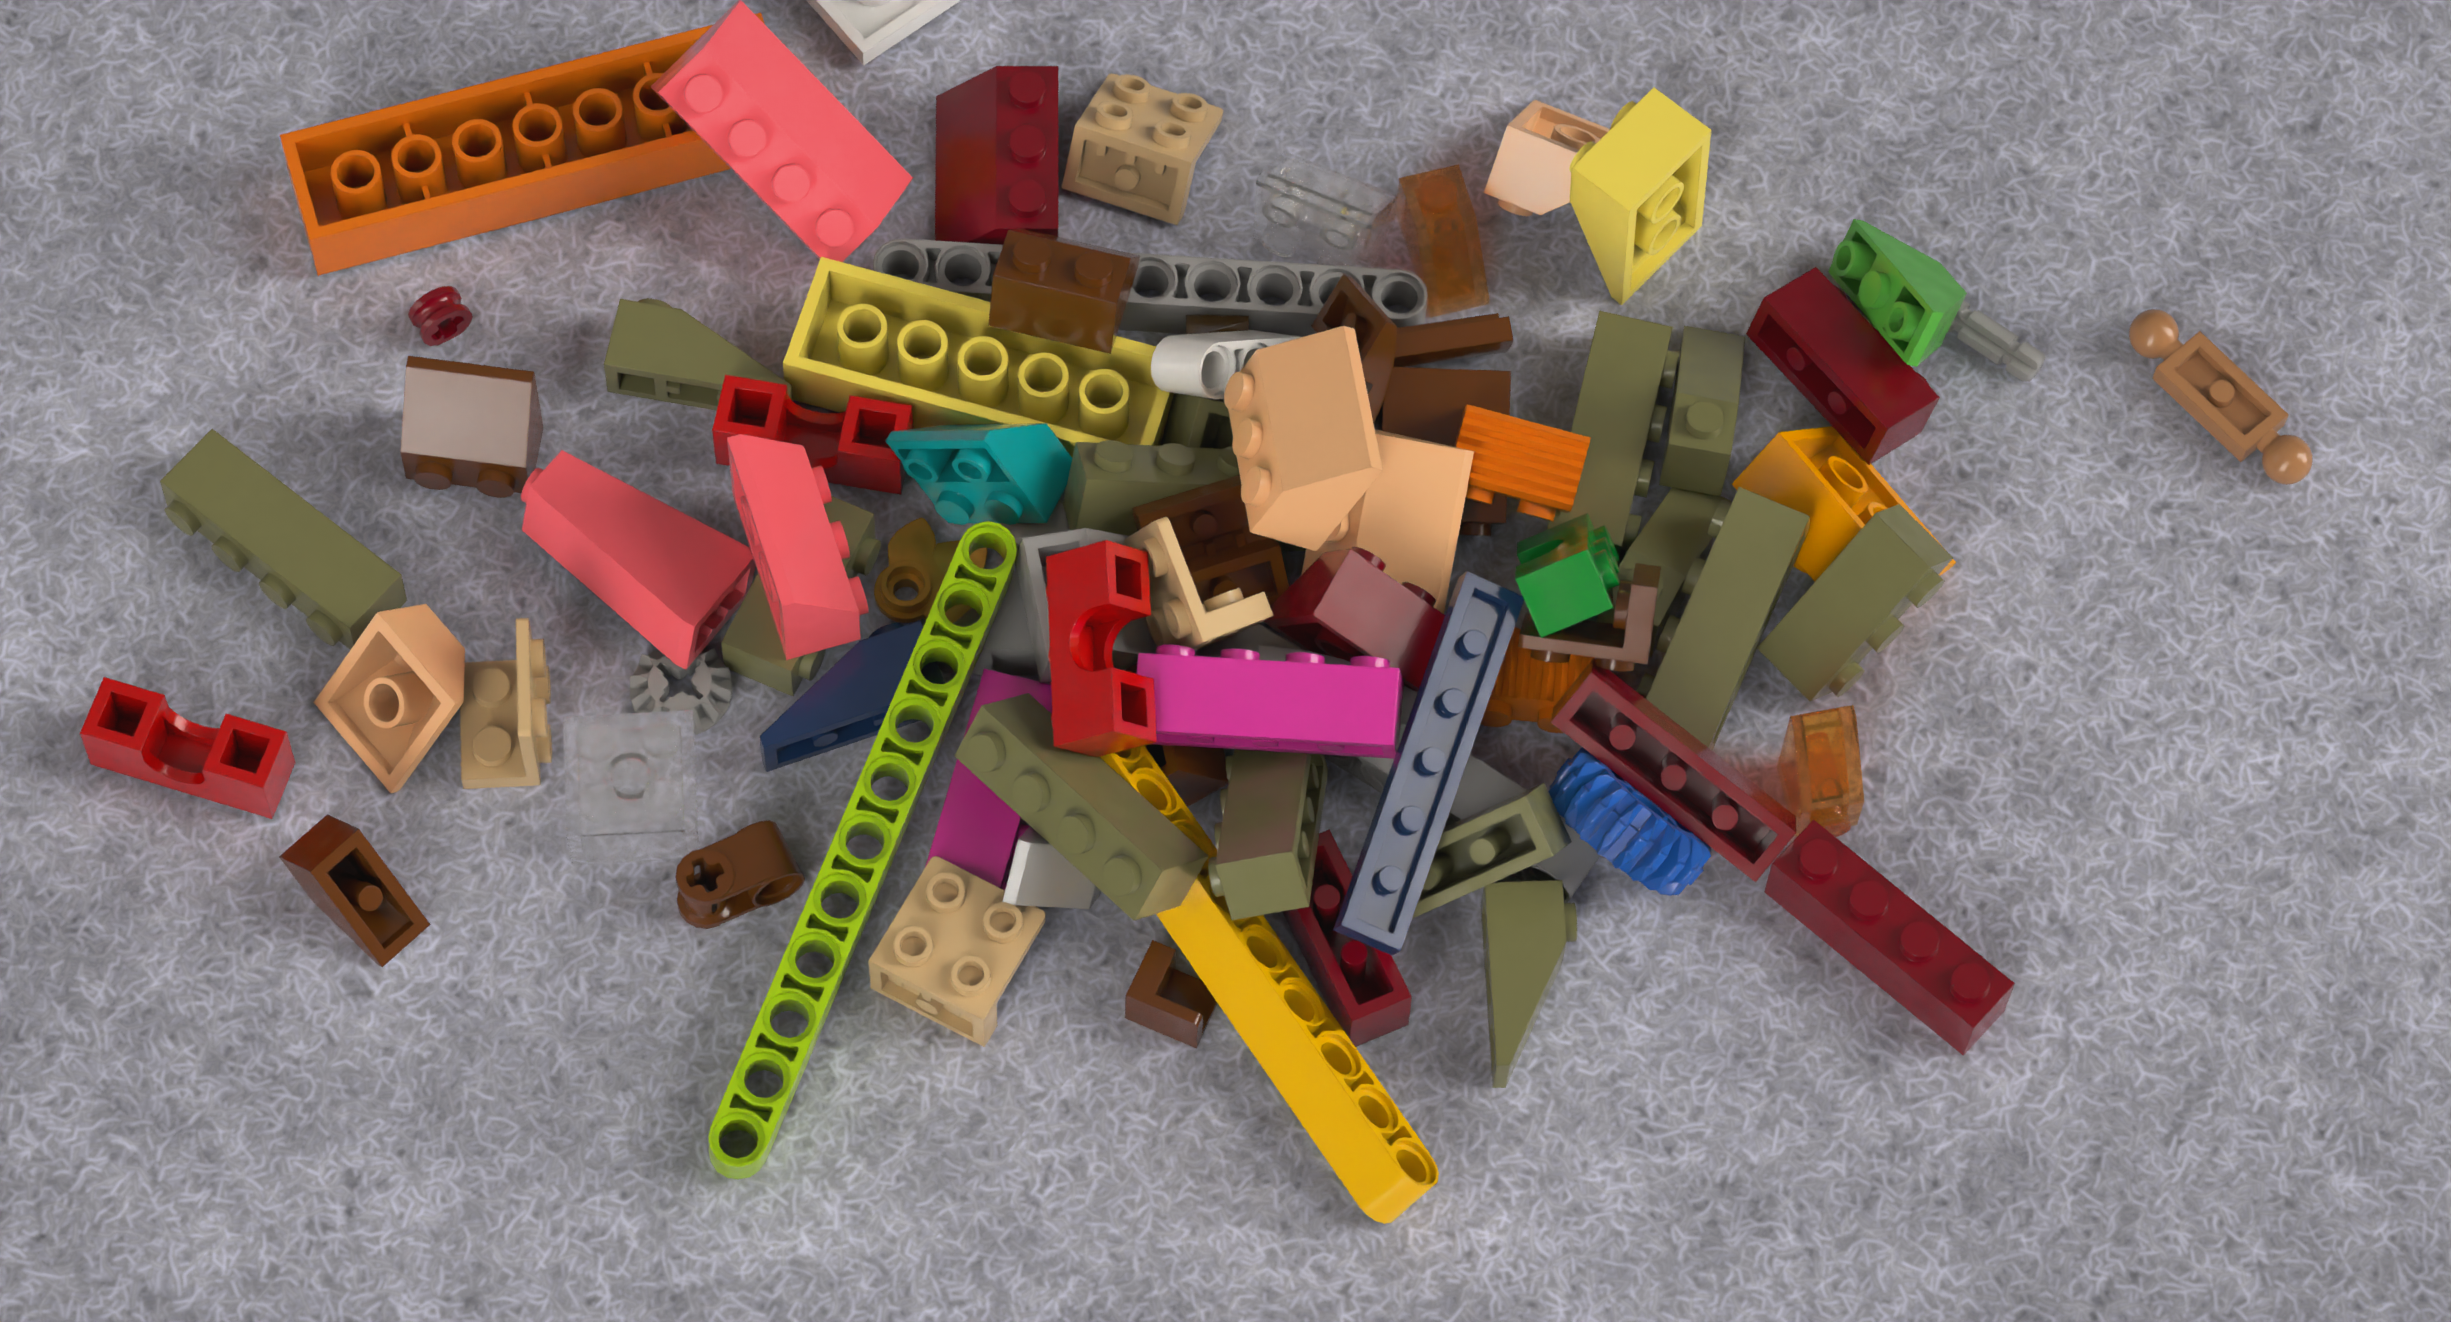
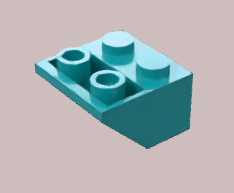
[886,423,1072,525]

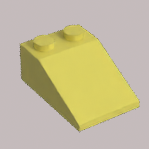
[1569,87,1711,305]

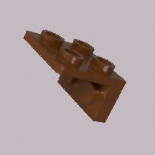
[1518,563,1661,671]

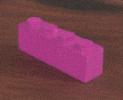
[1137,645,1404,759]
[925,669,1052,890]

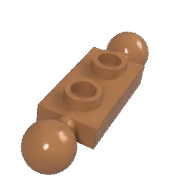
[2129,309,2313,485]

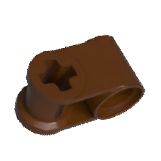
[675,820,805,929]

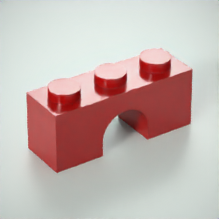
[712,374,913,495]
[1046,540,1157,757]
[80,677,295,819]

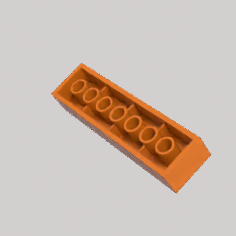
[280,12,765,276]

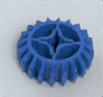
[1548,747,1712,896]

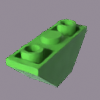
[1828,219,1967,367]

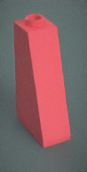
[521,450,756,670]

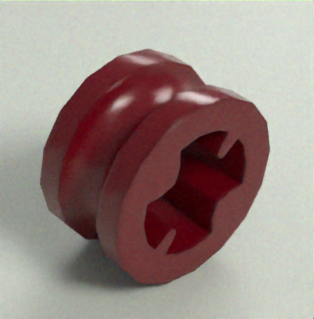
[408,286,473,346]

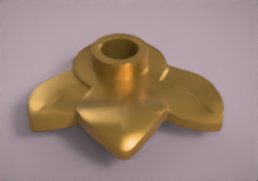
[874,517,987,623]

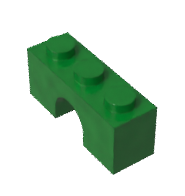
[1515,513,1620,638]

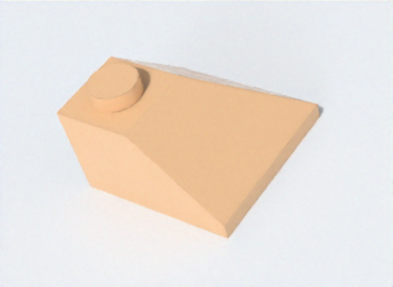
[1484,99,1610,216]
[313,604,465,793]

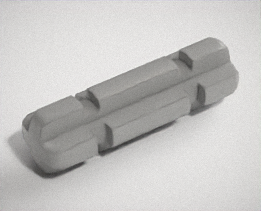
[1948,300,2045,382]

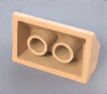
[1224,326,1383,551]
[1301,430,1474,614]

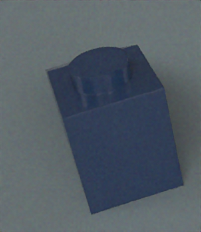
[759,620,945,772]

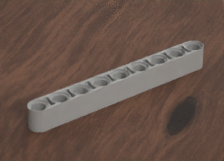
[873,239,1428,337]

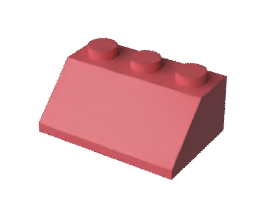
[727,434,869,660]

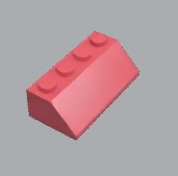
[651,0,913,262]

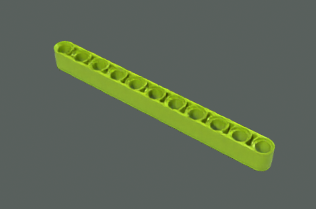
[708,521,1017,1180]

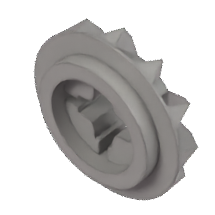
[630,648,732,737]

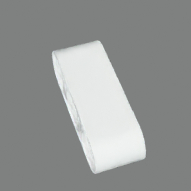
[1151,330,1301,399]

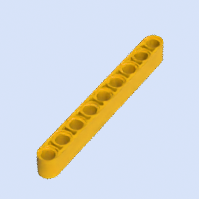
[1100,746,1439,1224]

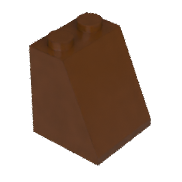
[1379,367,1511,536]

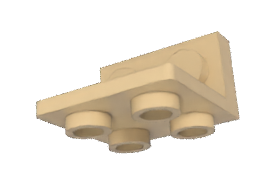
[1062,74,1224,225]
[1124,516,1274,650]
[460,618,552,789]
[869,856,1046,1047]

